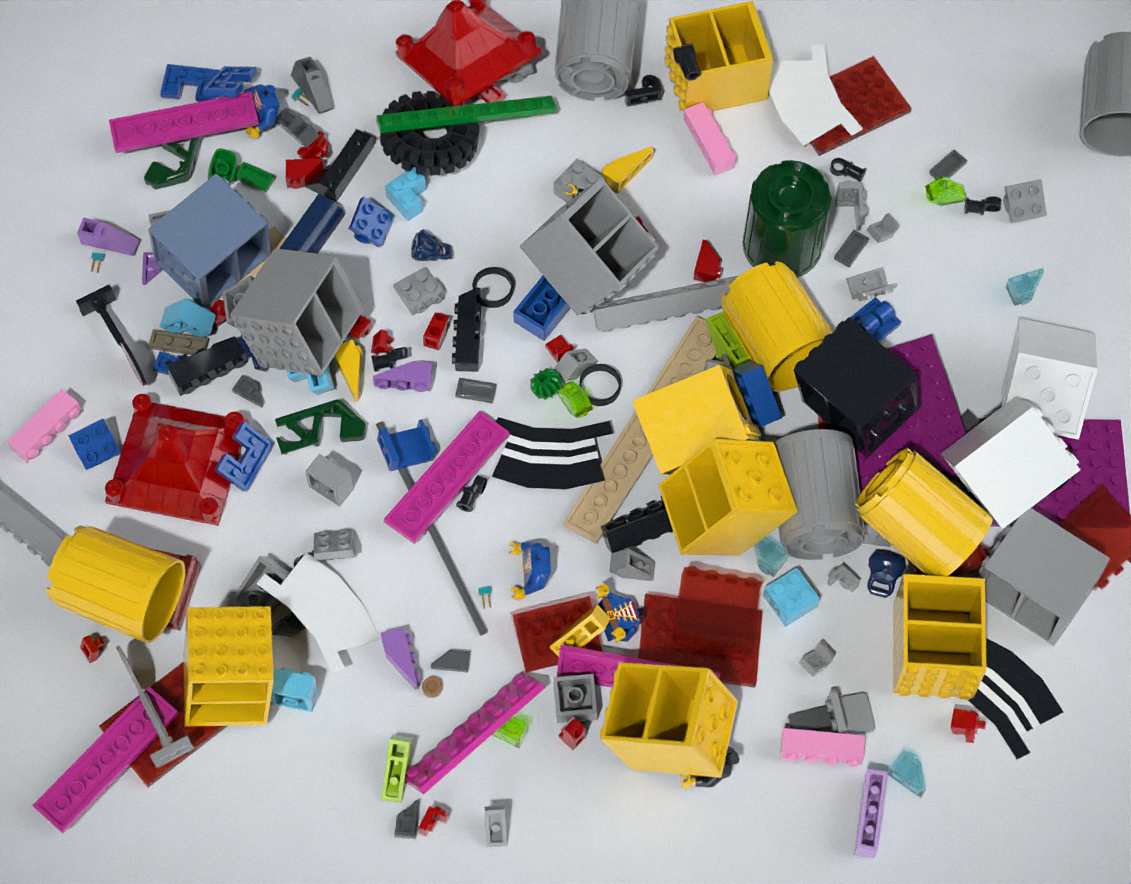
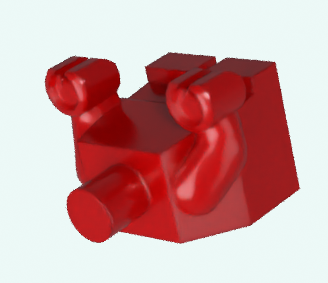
[950,708,986,743]

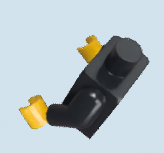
[680,746,739,789]

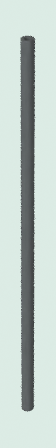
[376,421,487,636]

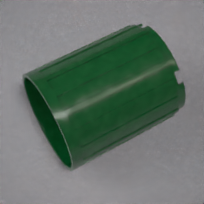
[742,160,832,278]

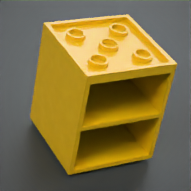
[664,1,773,113]
[658,439,798,556]
[893,574,986,700]
[183,607,274,726]
[600,663,738,778]

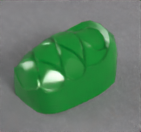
[207,148,237,183]

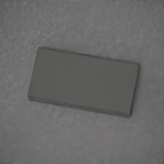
[929,149,967,185]
[834,230,869,268]
[455,378,496,403]
[788,706,831,731]

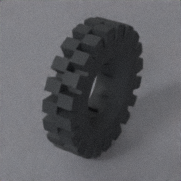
[380,91,479,176]

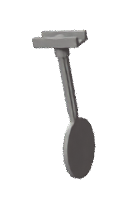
[116,645,194,768]

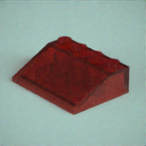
[510,593,603,673]

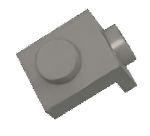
[867,213,900,243]
[799,642,835,677]

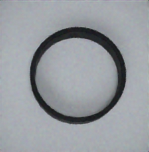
[472,267,513,308]
[579,364,621,406]

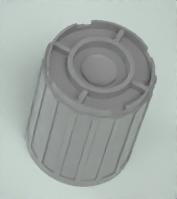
[555,0,640,101]
[1081,32,1131,157]
[774,429,865,560]

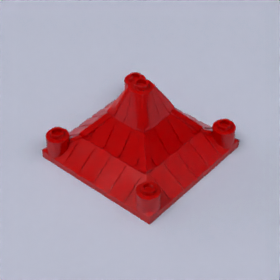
[395,0,542,106]
[105,394,249,526]

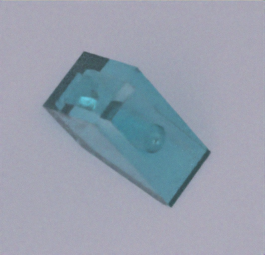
[1006,268,1044,306]
[754,537,788,577]
[887,750,926,798]

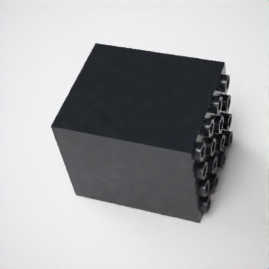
[794,317,922,459]

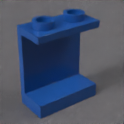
[377,419,437,471]

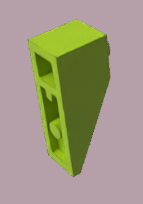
[705,312,750,369]
[381,735,413,803]

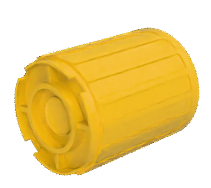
[721,262,832,392]
[855,448,993,577]
[46,525,185,643]

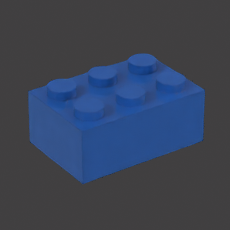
[513,275,570,341]
[732,360,782,427]

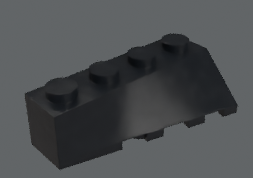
[305,129,373,202]
[452,287,481,372]
[165,336,248,396]
[600,496,673,553]

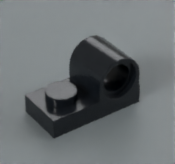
[625,75,662,107]

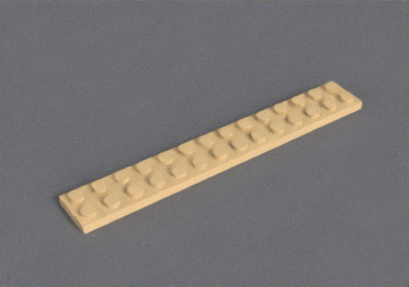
[563,316,717,544]

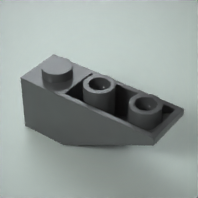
[291,57,334,114]

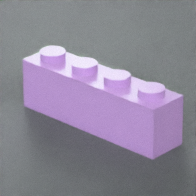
[854,769,888,858]

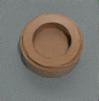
[422,677,442,698]

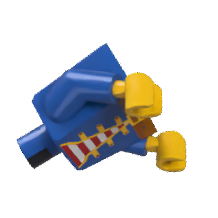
[240,84,280,139]
[508,541,551,601]
[595,583,647,643]

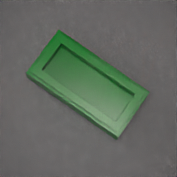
[234,162,275,193]

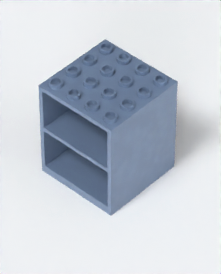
[148,173,271,308]

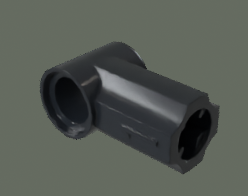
[673,44,701,81]

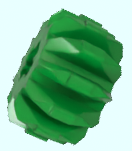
[530,368,562,400]

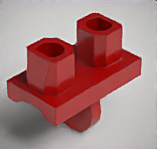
[297,131,330,159]

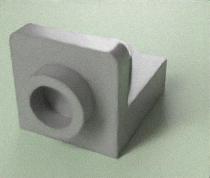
[827,565,860,592]

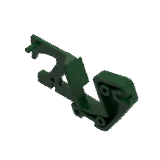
[144,137,200,190]
[275,399,367,455]

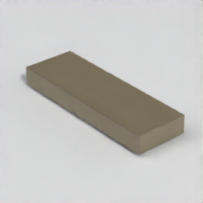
[148,330,208,355]

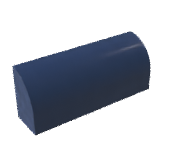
[279,193,345,254]

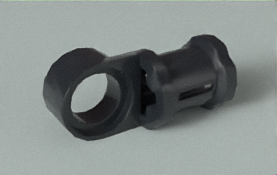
[830,158,867,182]
[964,196,1001,216]
[371,347,409,372]
[456,475,487,512]

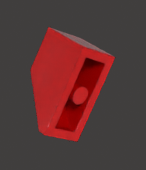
[285,158,324,189]
[693,240,722,282]

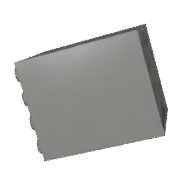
[519,178,659,316]
[230,248,364,376]
[977,508,1110,646]

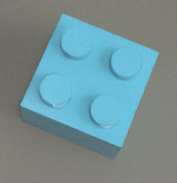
[763,568,820,627]
[271,668,318,712]

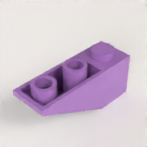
[77,217,139,256]
[373,361,433,392]
[380,627,420,690]

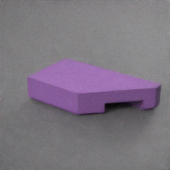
[142,252,162,285]

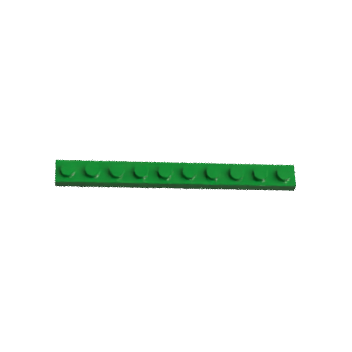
[376,95,556,133]

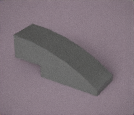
[276,108,319,148]

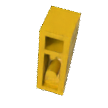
[601,147,654,193]
[334,339,363,402]
[550,604,611,657]

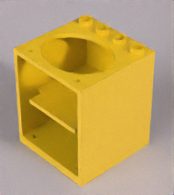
[632,365,761,475]

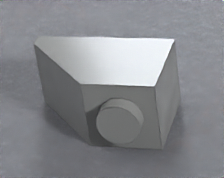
[554,349,598,381]
[609,549,655,581]

